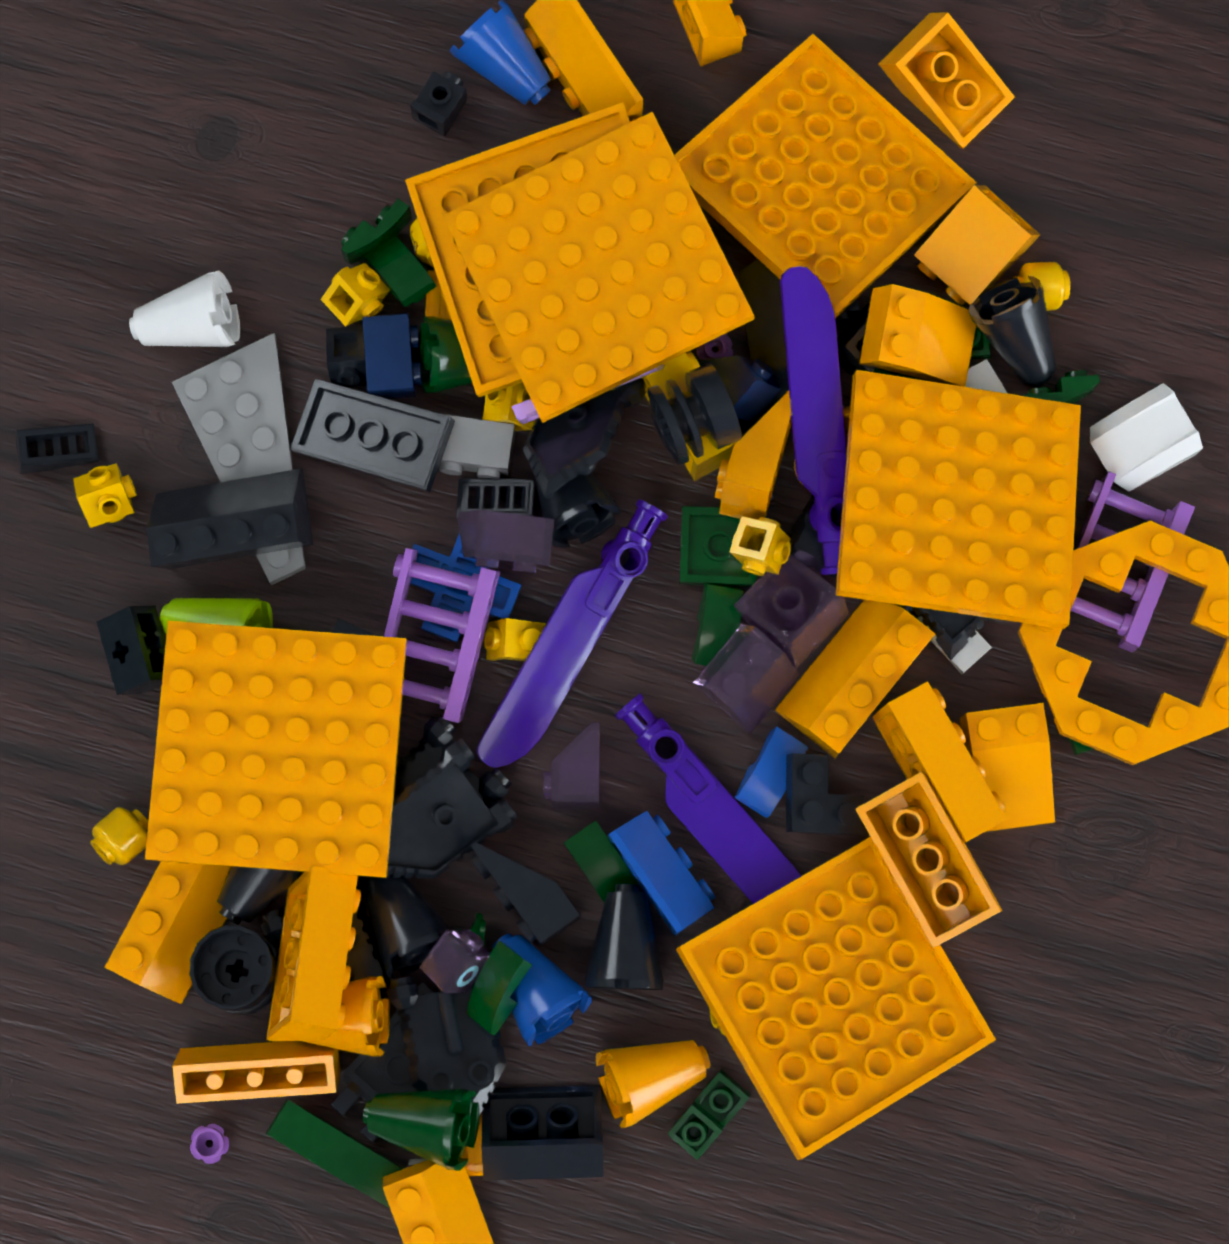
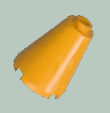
[300,976,390,1057]
[595,1040,710,1128]

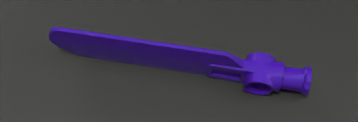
[780,266,847,575]
[476,499,668,768]
[614,693,802,904]

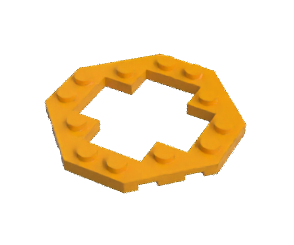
[1017,521,1229,765]

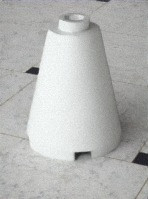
[129,271,240,347]

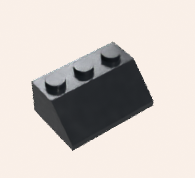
[481,1085,604,1181]

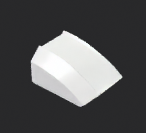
[1090,383,1203,492]

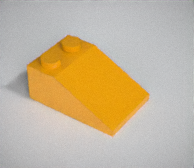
[878,12,1015,149]
[859,284,976,387]
[715,390,792,520]
[960,703,1055,832]

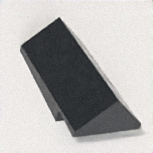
[739,259,789,413]

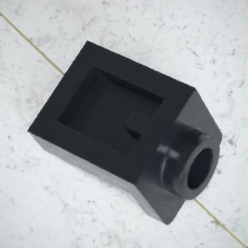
[326,326,367,387]

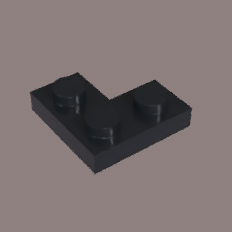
[786,753,864,836]

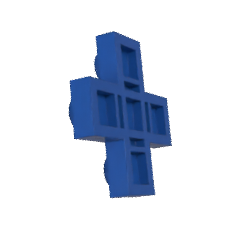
[410,522,522,644]

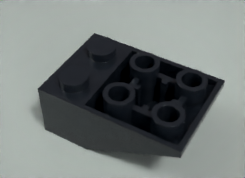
[470,842,580,946]

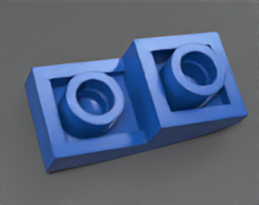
[734,727,808,818]

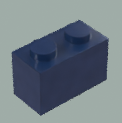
[362,314,422,399]

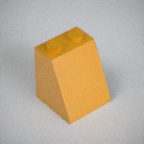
[914,185,1041,305]

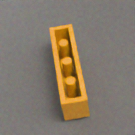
[172,1041,341,1104]

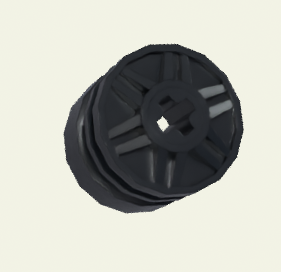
[647,363,742,465]
[189,926,279,1015]

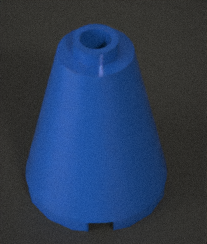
[449,0,551,105]
[492,933,592,1046]

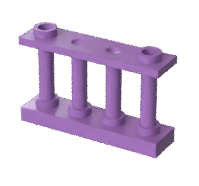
[1070,471,1195,653]
[384,548,500,723]

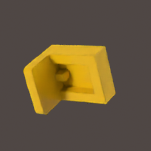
[484,618,546,661]

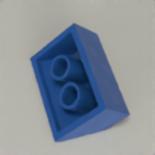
[608,811,716,936]

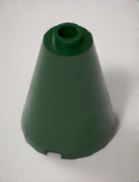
[419,316,472,393]
[363,1089,480,1171]

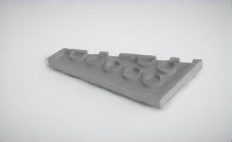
[172,333,306,585]

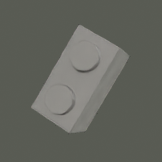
[439,414,516,479]

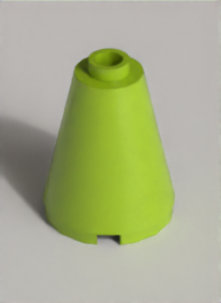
[160,598,273,635]

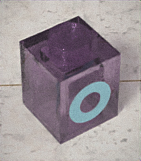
[420,929,490,994]

